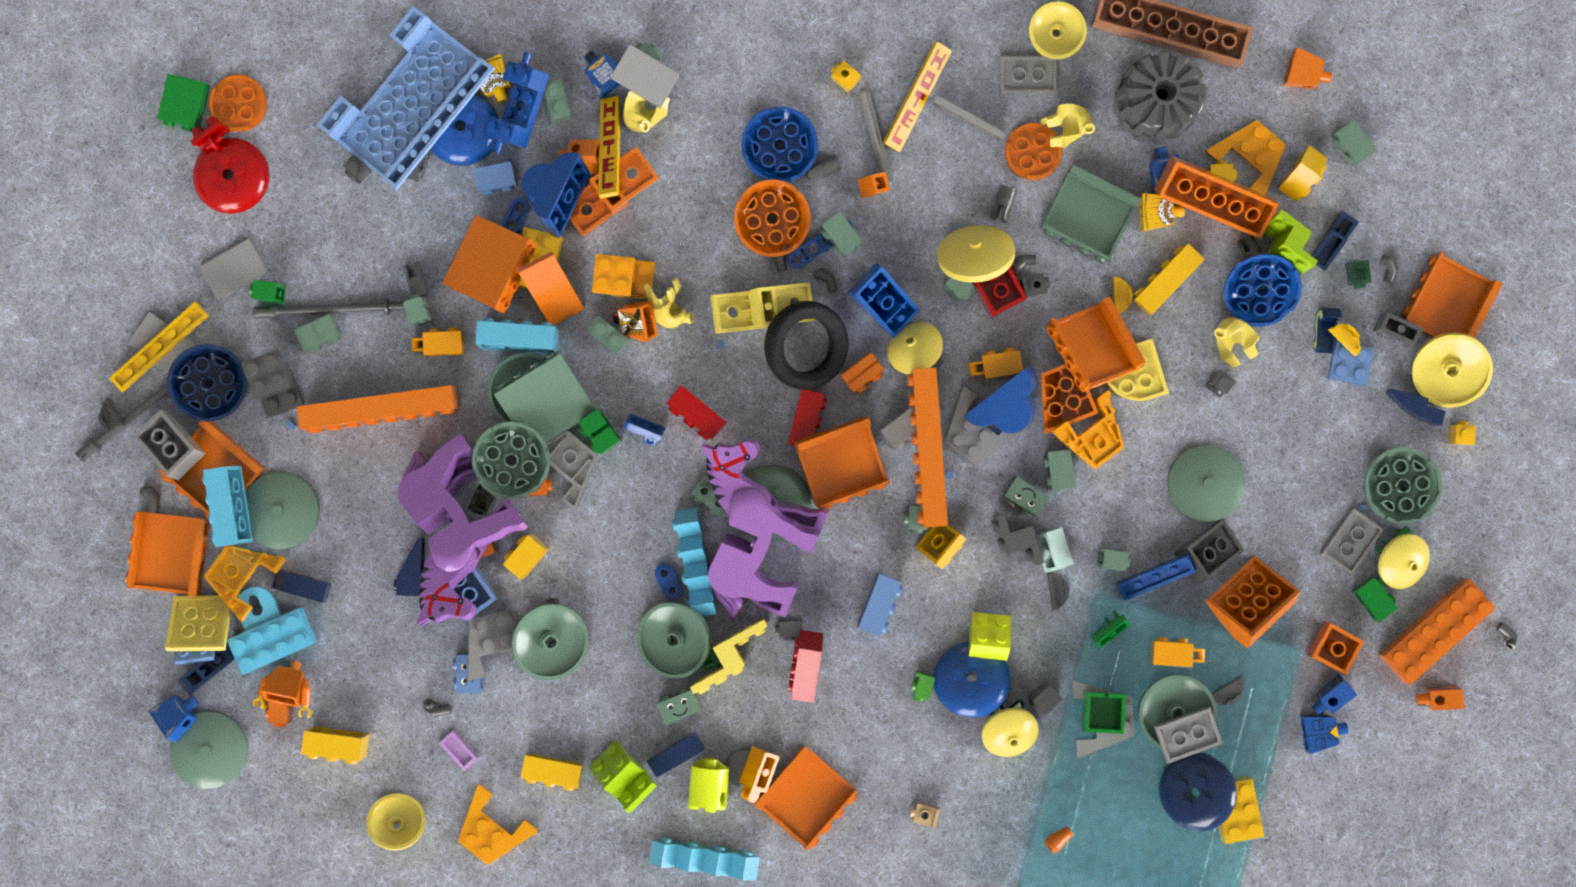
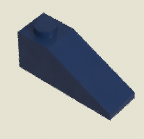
[393,538,425,596]
[178,642,235,696]

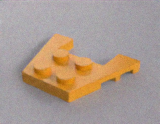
[1205,120,1286,195]
[1051,390,1124,469]
[204,546,286,622]
[458,784,538,865]

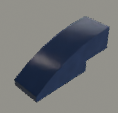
[1311,210,1359,271]
[1386,389,1446,426]
[272,570,331,603]
[647,732,705,777]

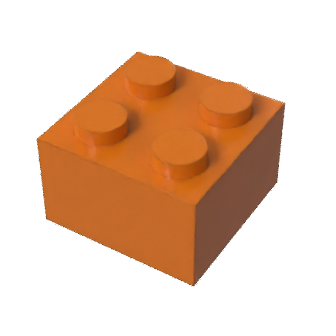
[1306,621,1365,675]

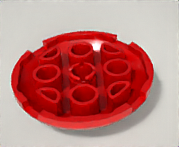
[193,138,269,214]

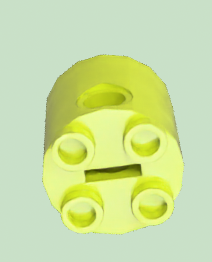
[688,757,729,813]

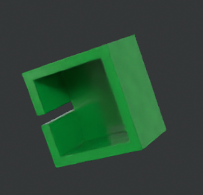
[578,409,622,454]
[1081,690,1126,734]

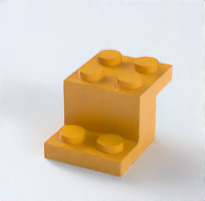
[592,254,655,300]

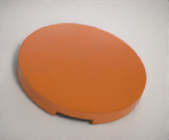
[209,74,267,132]
[1005,122,1062,180]

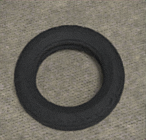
[764,301,849,389]

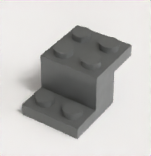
[241,349,305,418]
[991,514,1045,565]

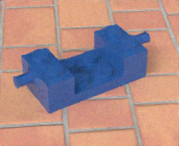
[485,51,549,154]

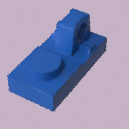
[624,414,666,447]

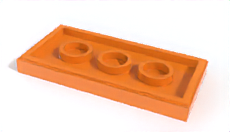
[517,251,584,326]

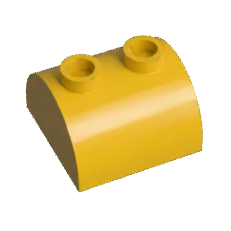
[915,525,967,570]

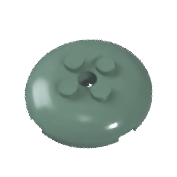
[472,422,550,499]
[1364,447,1442,524]
[746,465,811,541]

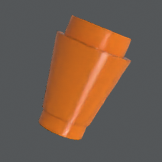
[1044,826,1073,854]

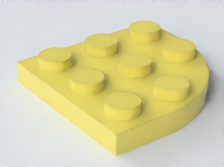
[1106,339,1169,401]

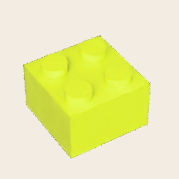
[969,612,1011,661]

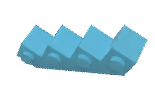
[672,507,717,617]
[649,837,760,881]

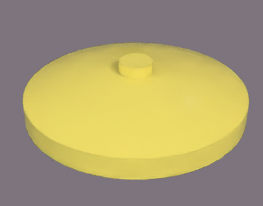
[937,225,1015,282]
[1411,332,1493,408]

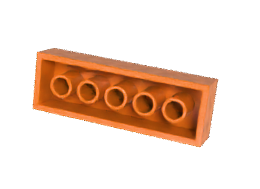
[1154,155,1279,239]
[1378,578,1496,685]

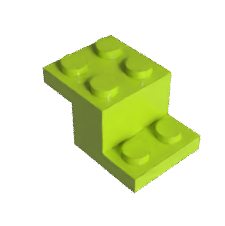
[1264,209,1318,275]
[589,740,657,813]

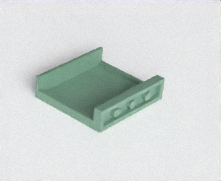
[1040,165,1142,264]
[493,350,597,442]

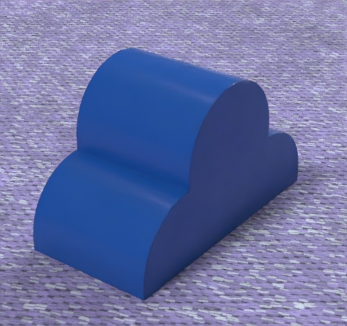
[521,152,591,238]
[847,263,920,338]
[964,365,1037,433]

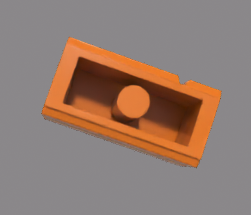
[839,352,884,394]

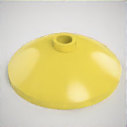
[1029,1,1087,60]
[887,322,943,374]
[1378,534,1430,589]
[981,708,1039,757]
[366,793,426,850]

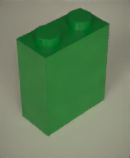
[157,74,210,132]

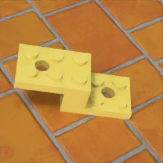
[710,282,815,334]
[690,617,768,695]

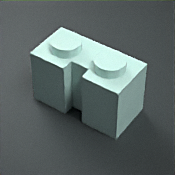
[1036,527,1074,573]

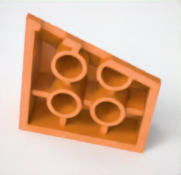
[1041,364,1098,434]

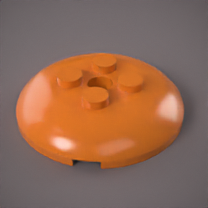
[734,180,811,257]

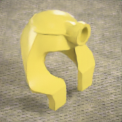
[623,91,670,133]
[1039,104,1095,149]
[644,277,694,328]
[1214,317,1259,369]

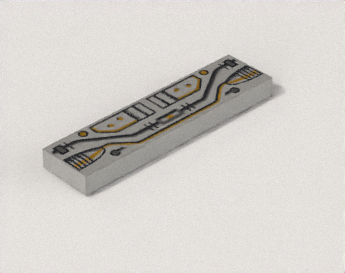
[933,95,1004,141]

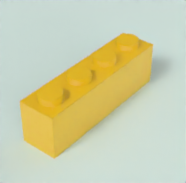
[1132,243,1205,316]

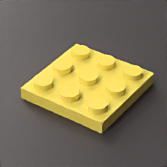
[165,595,231,651]

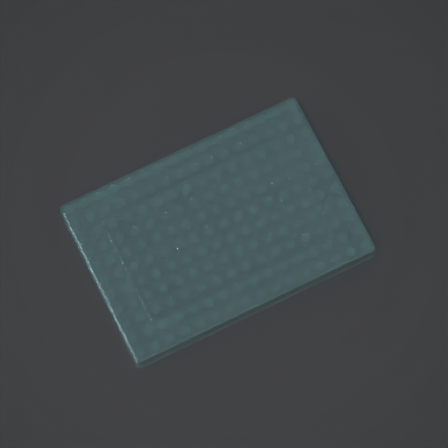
[1017,594,1302,887]

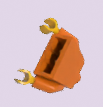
[253,660,312,718]

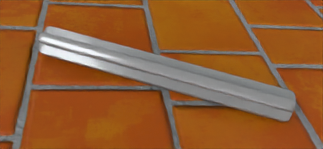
[859,91,893,183]

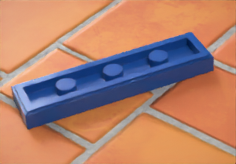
[1117,553,1196,600]

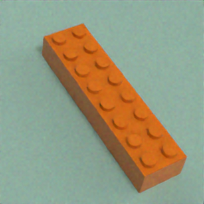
[907,368,948,528]
[296,385,460,434]

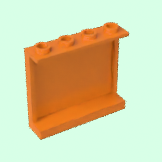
[442,215,538,313]
[1401,251,1503,338]
[1046,296,1146,392]
[793,416,890,509]
[158,421,266,518]
[125,511,210,596]
[754,745,857,851]

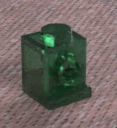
[1345,260,1372,289]

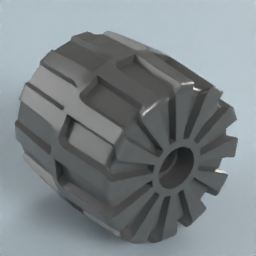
[1113,50,1207,144]

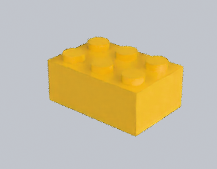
[519,227,564,289]
[301,726,370,764]
[1218,775,1265,844]

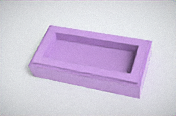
[438,730,479,771]

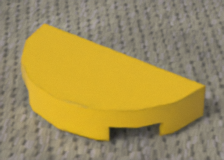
[1113,276,1133,314]
[1328,324,1361,356]

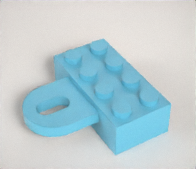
[227,587,318,675]

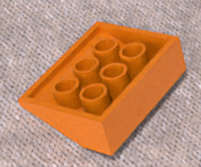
[1206,556,1300,649]

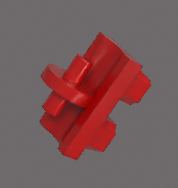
[190,116,230,151]

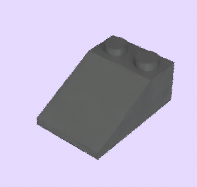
[1174,519,1244,585]

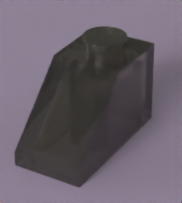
[467,483,497,516]

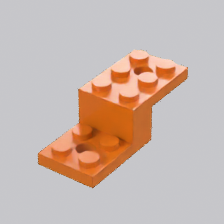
[570,146,659,237]

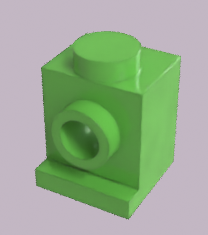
[911,671,935,702]

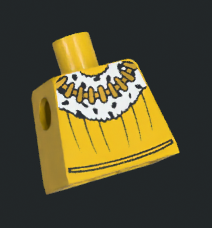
[480,54,511,104]
[1139,193,1185,232]

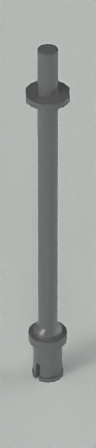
[253,298,404,320]
[75,384,168,462]

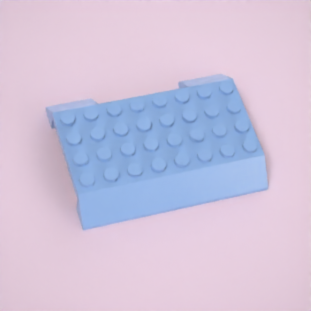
[317,6,495,190]

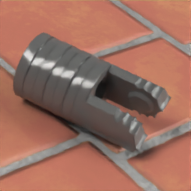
[806,154,841,180]
[990,185,1017,223]
[1237,234,1262,258]
[403,261,429,297]

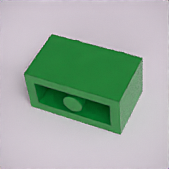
[249,279,286,305]
[1352,577,1398,622]

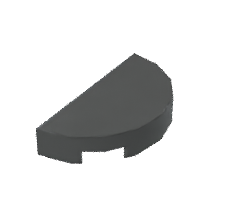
[98,397,126,432]
[1047,572,1069,611]
[1211,675,1245,705]
[726,749,750,787]

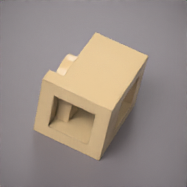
[910,801,940,828]

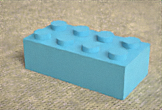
[475,318,559,354]
[202,466,253,547]

